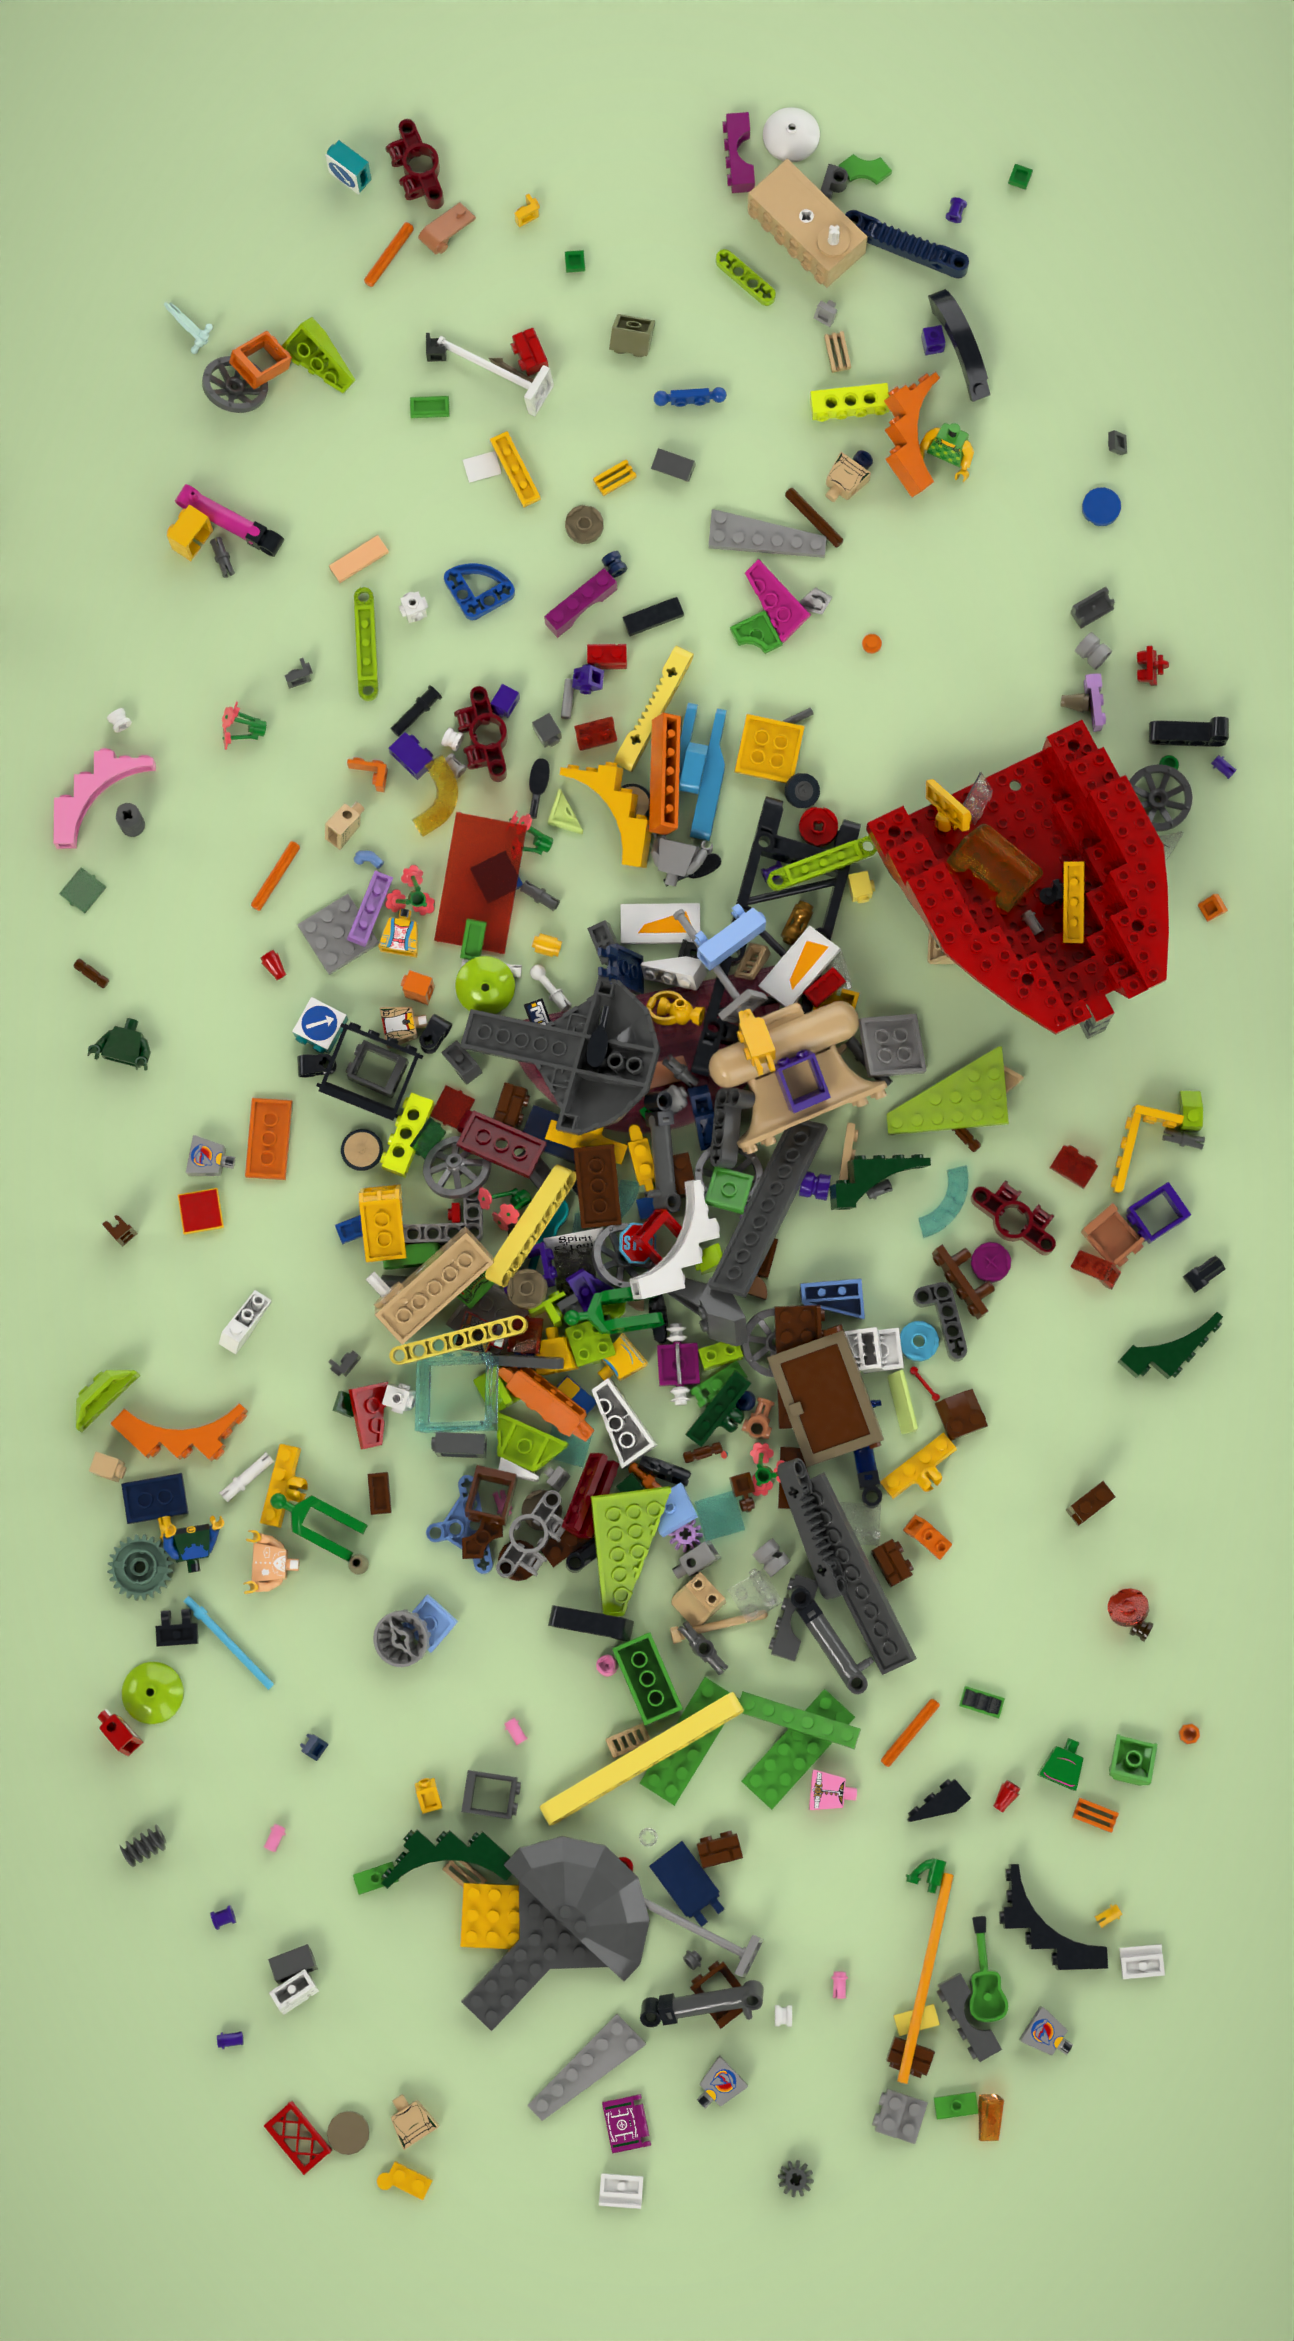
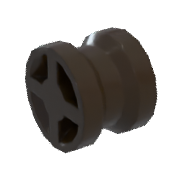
[1129,1616,1153,1642]

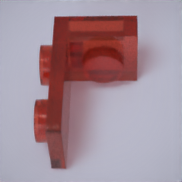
[1071,1250,1121,1290]

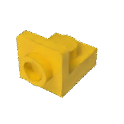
[514,194,540,227]
[415,1778,442,1814]

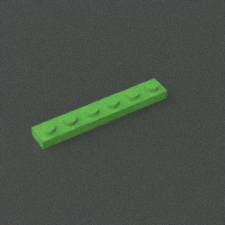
[739,1691,861,1750]

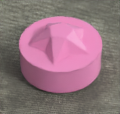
[596,1655,618,1677]

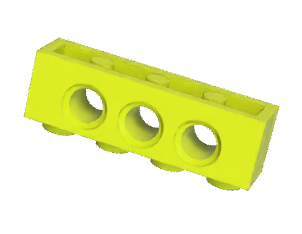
[810,383,890,422]
[380,1092,435,1178]

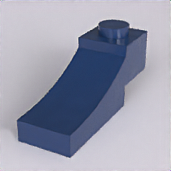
[687,1084,714,1151]

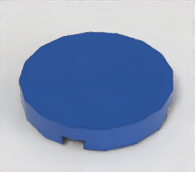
[1082,487,1121,526]

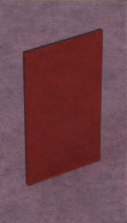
[434,812,527,954]

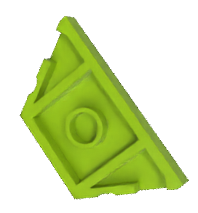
[497,1412,569,1473]

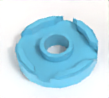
[900,1321,939,1362]

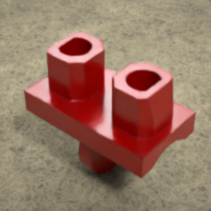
[1137,646,1169,686]

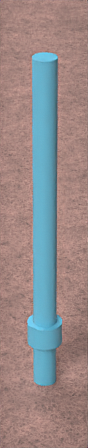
[183,1596,274,1690]

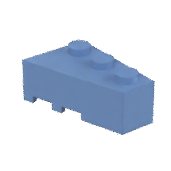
[800,1278,865,1319]

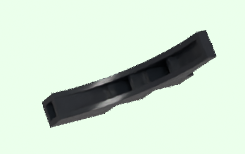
[999,1864,1108,1970]

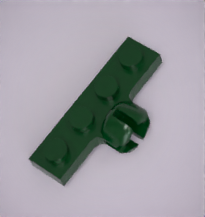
[685,1370,752,1447]

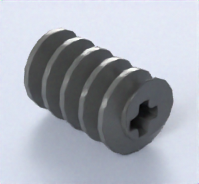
[116,803,145,837]
[120,1824,167,1867]

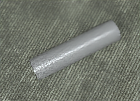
[561,678,574,719]

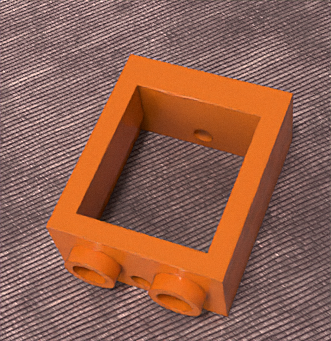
[229,331,292,389]

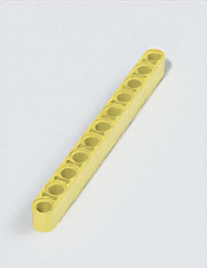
[539,1692,744,1826]

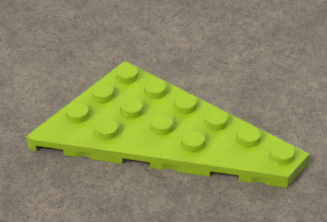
[887,1046,1009,1135]
[591,1486,671,1617]

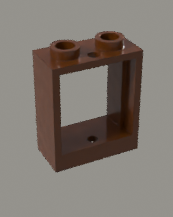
[465,1465,517,1527]

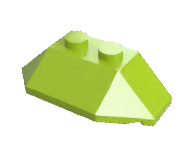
[76,1370,141,1433]

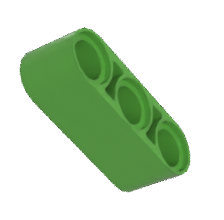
[383,1242,440,1270]

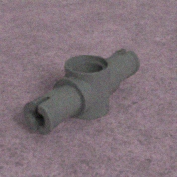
[678,1621,728,1675]

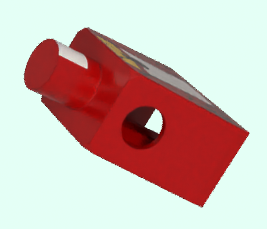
[97,1709,144,1756]

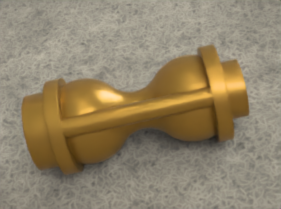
[781,901,814,946]

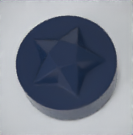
[853,450,873,470]
[736,1391,756,1411]

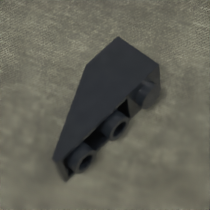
[907,1779,971,1822]

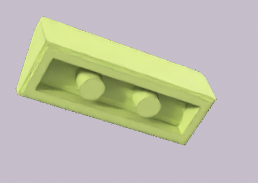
[887,1370,918,1434]

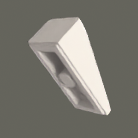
[498,1457,539,1482]

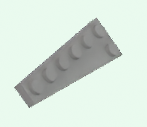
[708,509,826,558]
[527,2014,646,2121]

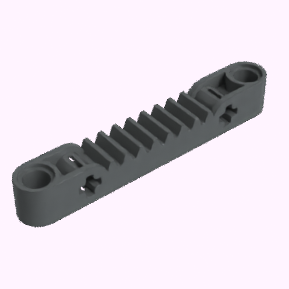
[777,1458,848,1600]

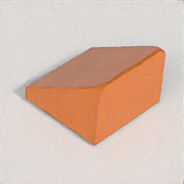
[1198,894,1228,922]

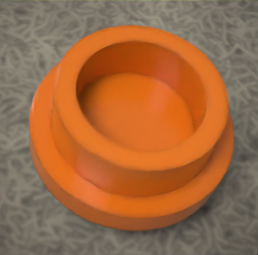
[862,634,882,654]

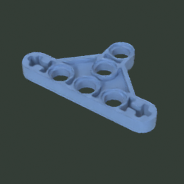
[426,1475,493,1574]

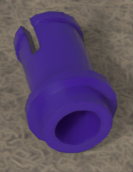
[1211,755,1237,779]
[217,2031,244,2049]

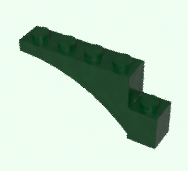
[830,1154,931,1210]
[1118,1312,1223,1379]

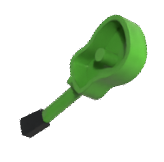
[968,1916,1008,2022]

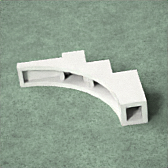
[629,1180,720,1299]

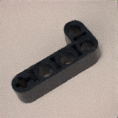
[1149,717,1229,747]
[548,1605,634,1642]

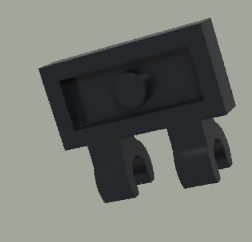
[155,1609,199,1647]

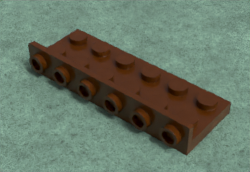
[774,1304,825,1429]

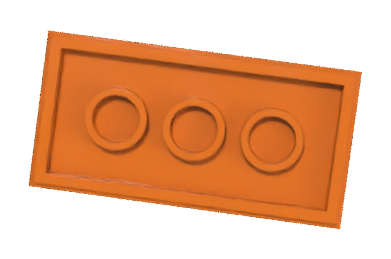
[245,1098,292,1180]

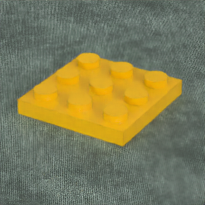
[734,714,805,784]
[460,1883,520,1949]

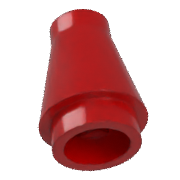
[260,950,287,980]
[993,1780,1020,1812]

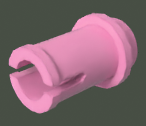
[492,1490,513,1516]
[504,1717,528,1745]
[264,1824,286,1852]
[831,1971,848,1999]

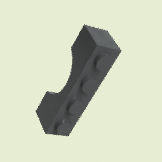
[768,1574,818,1662]
[936,1973,1002,2062]

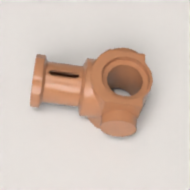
[741,1397,775,1439]

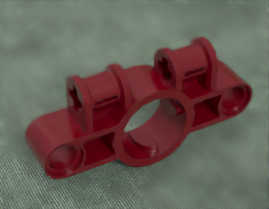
[385,119,444,209]
[454,686,508,782]
[971,1180,1056,1255]

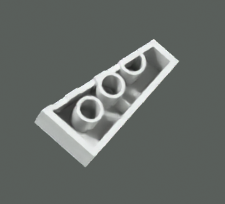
[592,1378,657,1469]

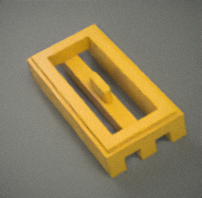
[593,459,636,496]

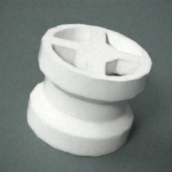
[107,708,132,733]
[441,727,464,752]
[775,2005,792,2027]

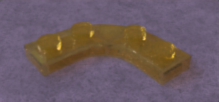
[411,755,458,837]

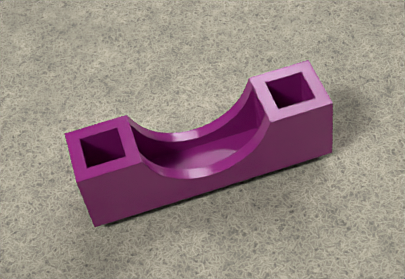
[722,112,755,193]
[544,568,617,638]

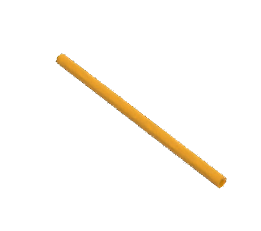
[897,1873,954,2084]

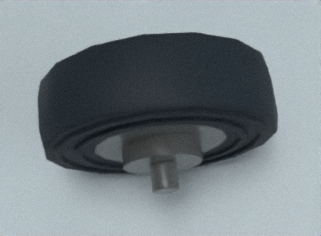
[785,773,820,808]

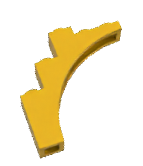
[559,762,652,868]

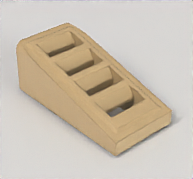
[734,943,771,980]
[605,1723,651,1758]

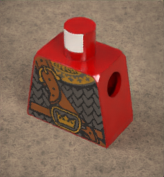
[455,1311,505,1354]

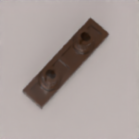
[932,1244,995,1320]

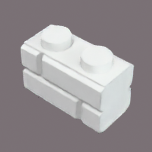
[269,1969,319,2015]

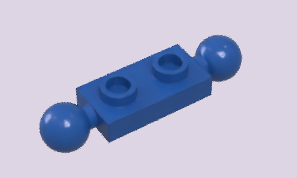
[653,387,727,407]

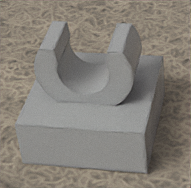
[814,300,837,327]
[544,1466,571,1492]

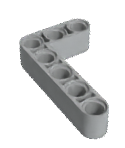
[403,1183,483,1245]

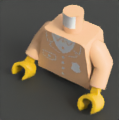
[243,1530,300,1594]

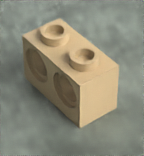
[89,1452,126,1482]

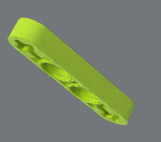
[716,249,776,306]

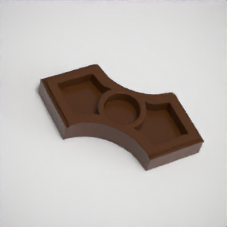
[462,1521,503,1559]

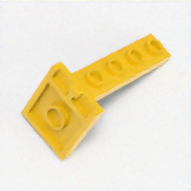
[1111,1104,1184,1193]

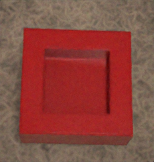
[448,1203,461,1223]

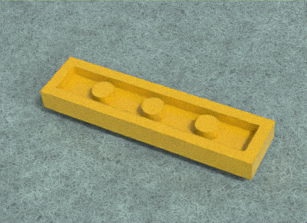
[490,431,541,508]
[1063,862,1085,943]

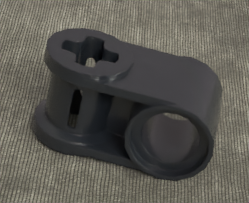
[419,1014,452,1054]
[297,1054,337,1078]

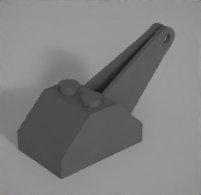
[667,1277,748,1346]

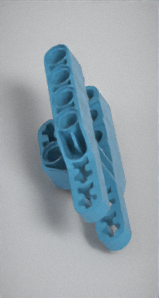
[679,703,727,841]

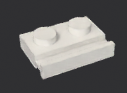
[1119,1944,1165,1979]
[599,2173,643,2209]

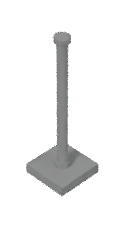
[673,909,768,1024]
[644,1898,764,1978]

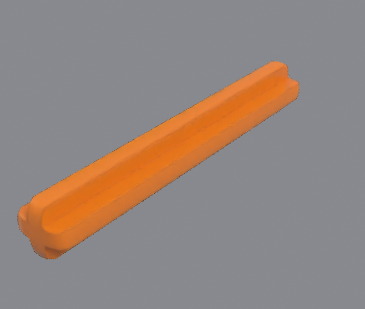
[364,222,414,287]
[251,841,300,911]
[881,1699,940,1767]

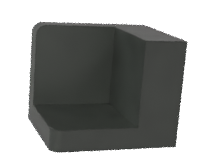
[426,333,446,362]

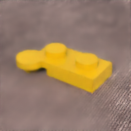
[377,2161,433,2200]

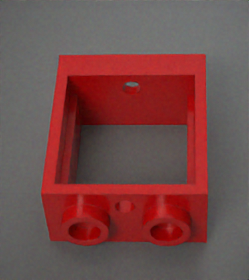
[631,1209,682,1265]

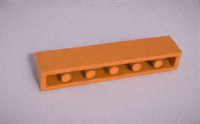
[649,712,681,835]

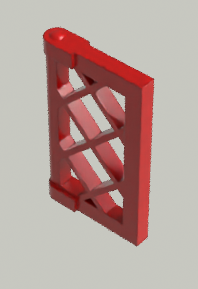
[264,2101,332,2175]

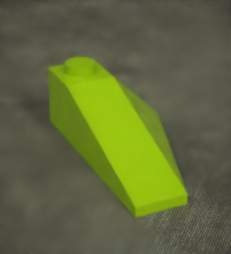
[282,317,356,393]

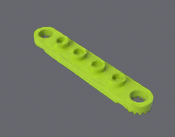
[354,587,378,701]
[767,836,877,891]

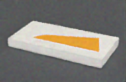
[621,903,700,944]
[758,925,841,1007]

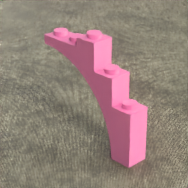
[53,748,156,849]

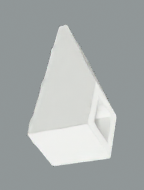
[641,956,707,991]
[219,1290,272,1354]

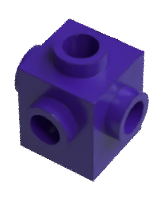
[572,664,604,694]

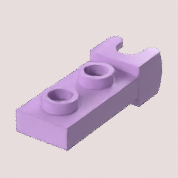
[1084,674,1106,732]

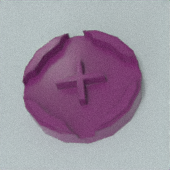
[971,1242,1011,1283]

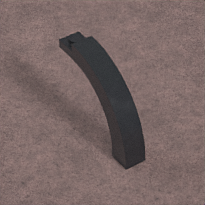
[928,289,990,402]

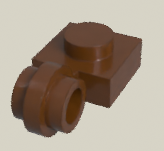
[729,1472,755,1513]

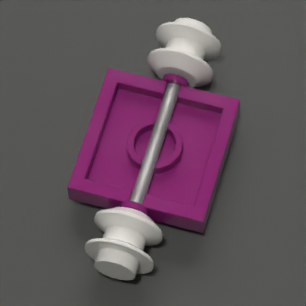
[657,1323,700,1406]

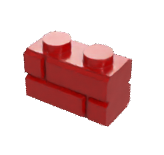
[510,328,549,376]
[587,644,627,669]

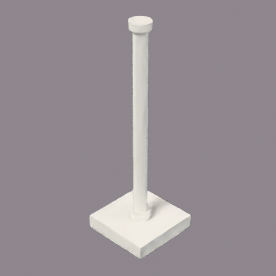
[436,336,554,417]

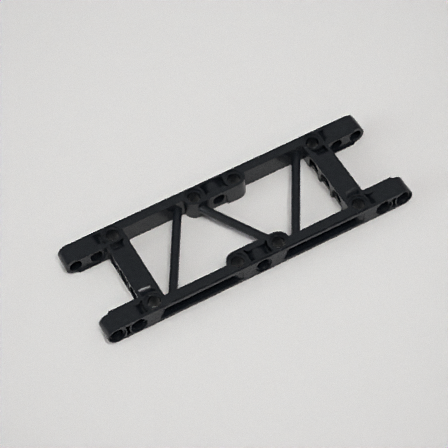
[691,796,861,1077]

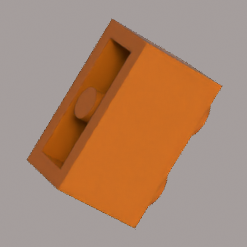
[401,970,435,1005]

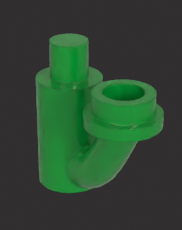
[906,1858,946,1894]

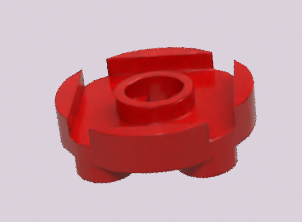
[799,807,838,847]

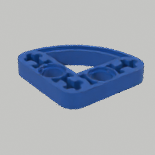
[444,563,515,620]

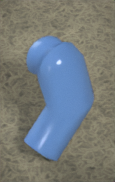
[354,850,384,869]

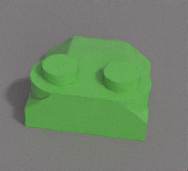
[1109,1734,1158,1786]

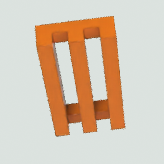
[1072,1798,1119,1833]

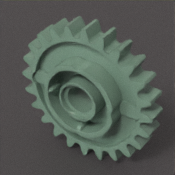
[107,1534,174,1601]

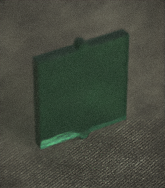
[59,867,107,913]
[410,1117,446,1160]

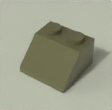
[609,314,655,357]

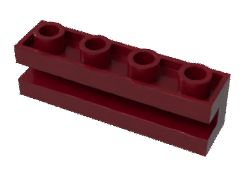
[561,1453,620,1538]

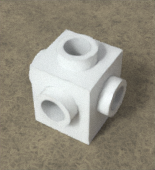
[399,591,428,623]
[382,1383,417,1414]

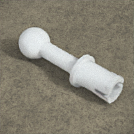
[530,965,572,1013]

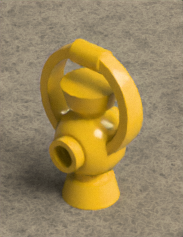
[646,991,705,1026]

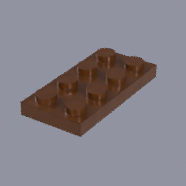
[574,1144,622,1228]

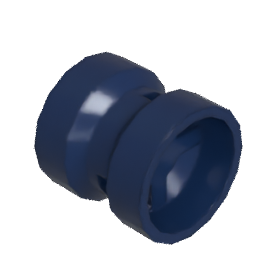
[602,551,628,578]

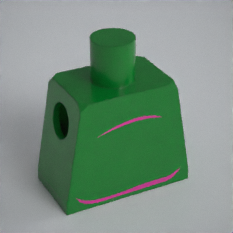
[1037,1738,1083,1791]

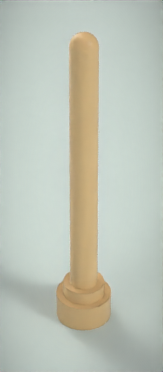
[670,1611,768,1644]

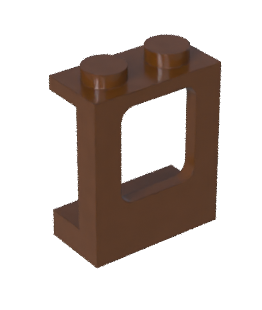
[1066,1481,1116,1526]
[690,1961,743,2029]

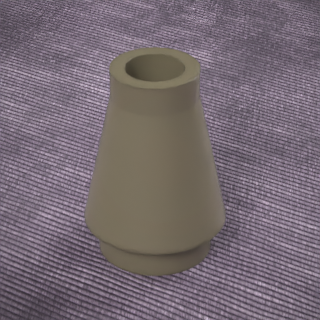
[1061,693,1090,713]
[348,1554,369,1575]

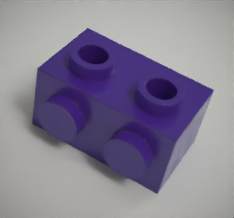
[388,732,434,780]

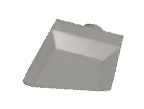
[799,587,832,614]

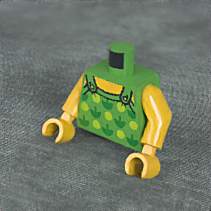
[919,423,974,482]

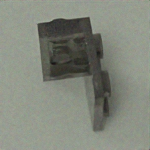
[554,1247,596,1297]

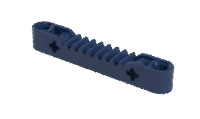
[845,210,969,278]

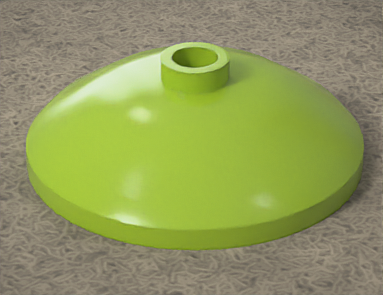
[455,956,515,1014]
[122,1662,184,1724]

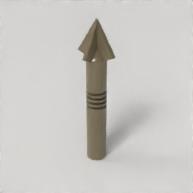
[489,358,534,383]

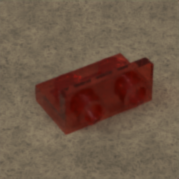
[574,716,617,751]
[1050,1145,1098,1189]

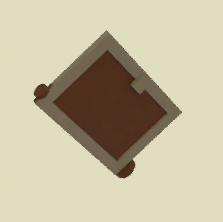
[767,1324,884,1467]

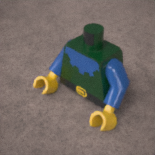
[161,1516,224,1573]

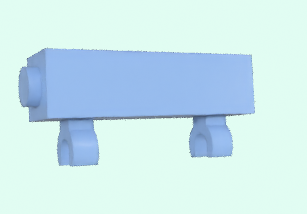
[694,904,766,971]

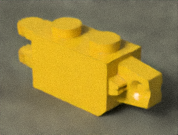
[737,1009,776,1076]
[627,1124,655,1191]

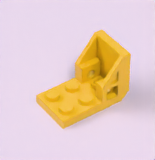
[359,1184,407,1262]

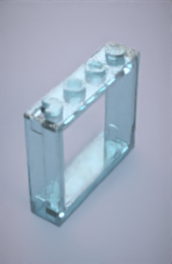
[415,1352,499,1433]

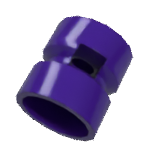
[799,1171,831,1201]

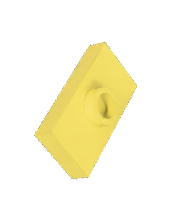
[893,2004,940,2036]

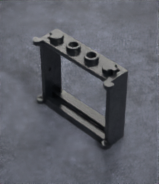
[316,1022,423,1121]

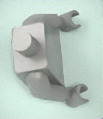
[651,833,713,887]

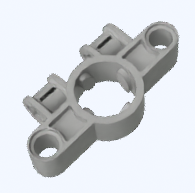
[496,1490,565,1578]

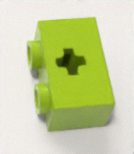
[698,1342,743,1371]

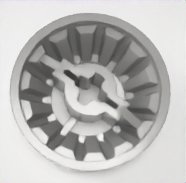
[373,1609,431,1667]

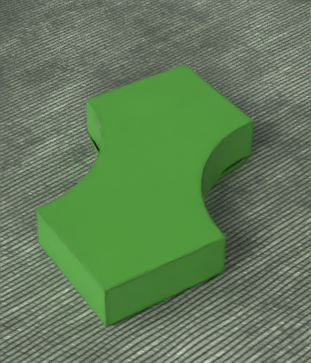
[838,154,892,185]

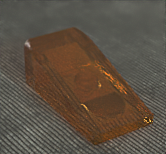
[978,2094,1004,2141]

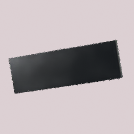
[623,597,684,636]

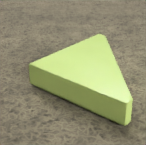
[547,789,583,834]

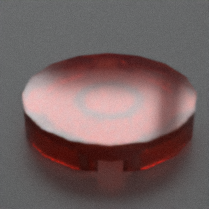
[1108,1588,1149,1627]

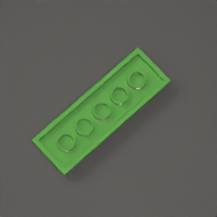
[639,1677,740,1806]
[741,1689,855,1810]

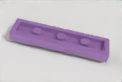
[347,870,393,947]

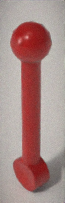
[910,1366,940,1401]

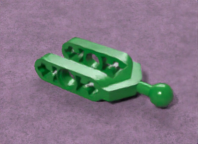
[564,1287,664,1334]
[270,1493,368,1562]

